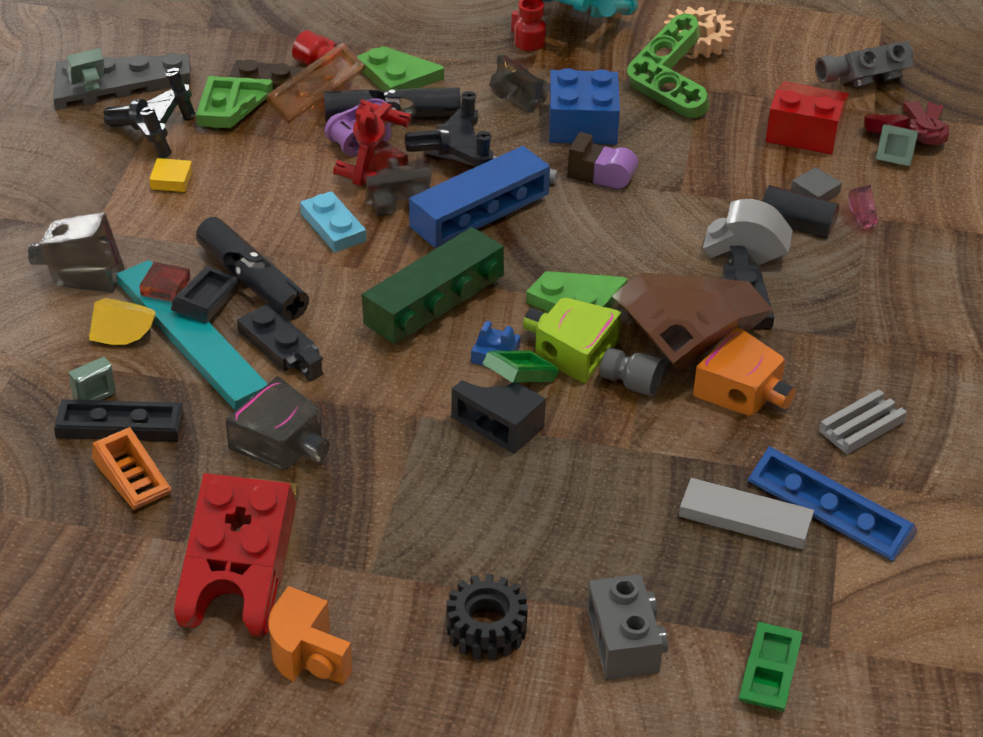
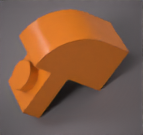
[269,586,352,685]

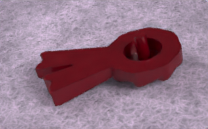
[903,101,949,145]

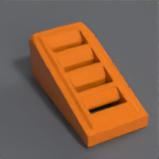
[92,427,172,510]

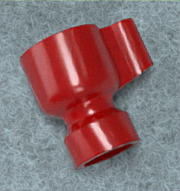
[511,0,546,51]
[292,30,346,76]

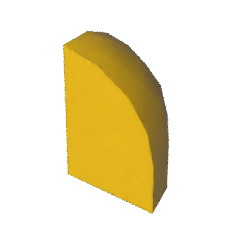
[89,298,156,345]

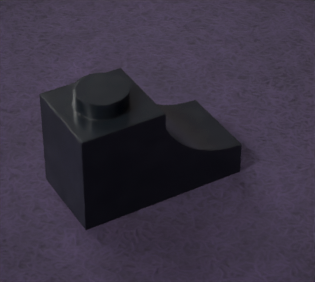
[451,380,546,454]

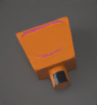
[693,327,796,416]

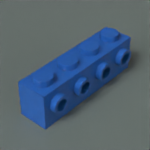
[409,146,550,249]

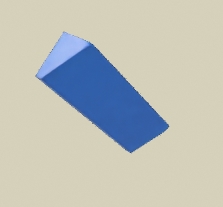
[747,446,917,562]

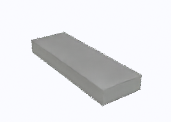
[679,478,814,550]

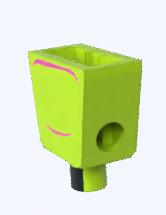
[523,298,622,384]

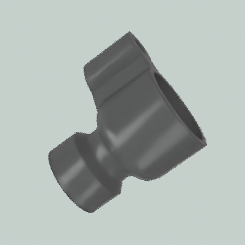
[600,347,670,397]

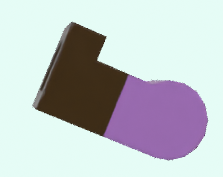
[567,132,639,189]

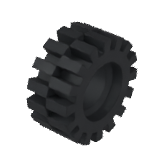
[446,574,528,660]

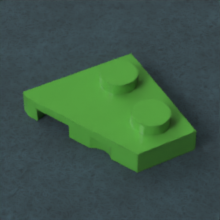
[356,46,444,91]
[196,76,273,129]
[526,271,628,312]

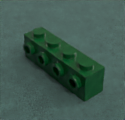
[361,227,504,345]

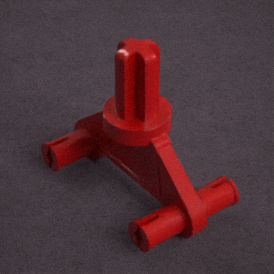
[333,99,412,190]

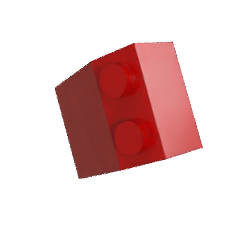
[765,81,850,155]

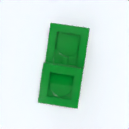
[739,622,803,712]

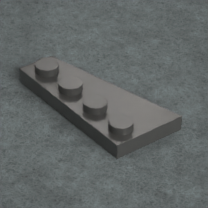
[53,53,191,110]

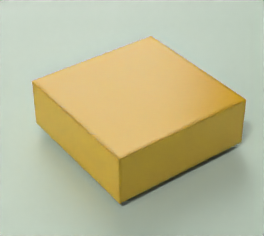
[149,158,193,192]

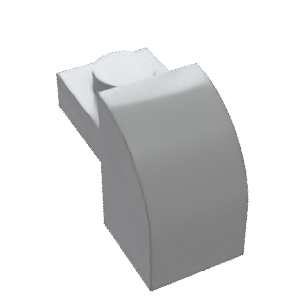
[703,199,793,266]

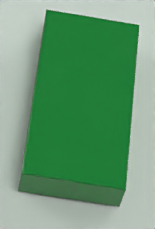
[482,350,559,383]

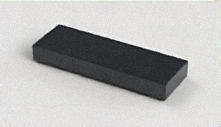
[54,399,184,441]

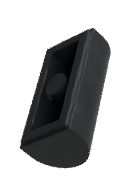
[762,185,839,238]

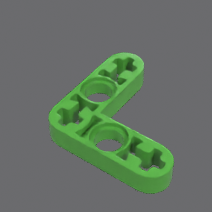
[627,14,709,118]

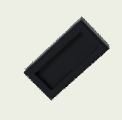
[171,266,240,323]

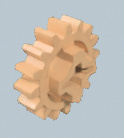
[664,7,734,58]

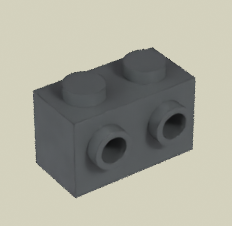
[586,574,668,680]

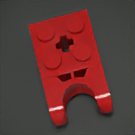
[174,473,297,637]

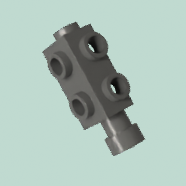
[815,41,914,88]

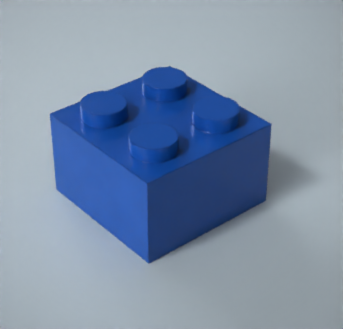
[549,69,620,145]

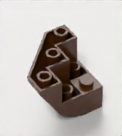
[612,272,773,374]

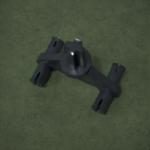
[104,68,196,158]
[404,91,494,167]

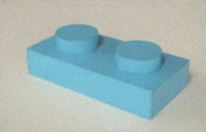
[300,191,367,253]

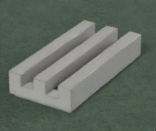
[819,389,907,455]

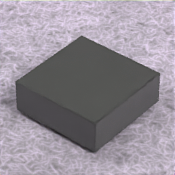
[791,167,842,201]

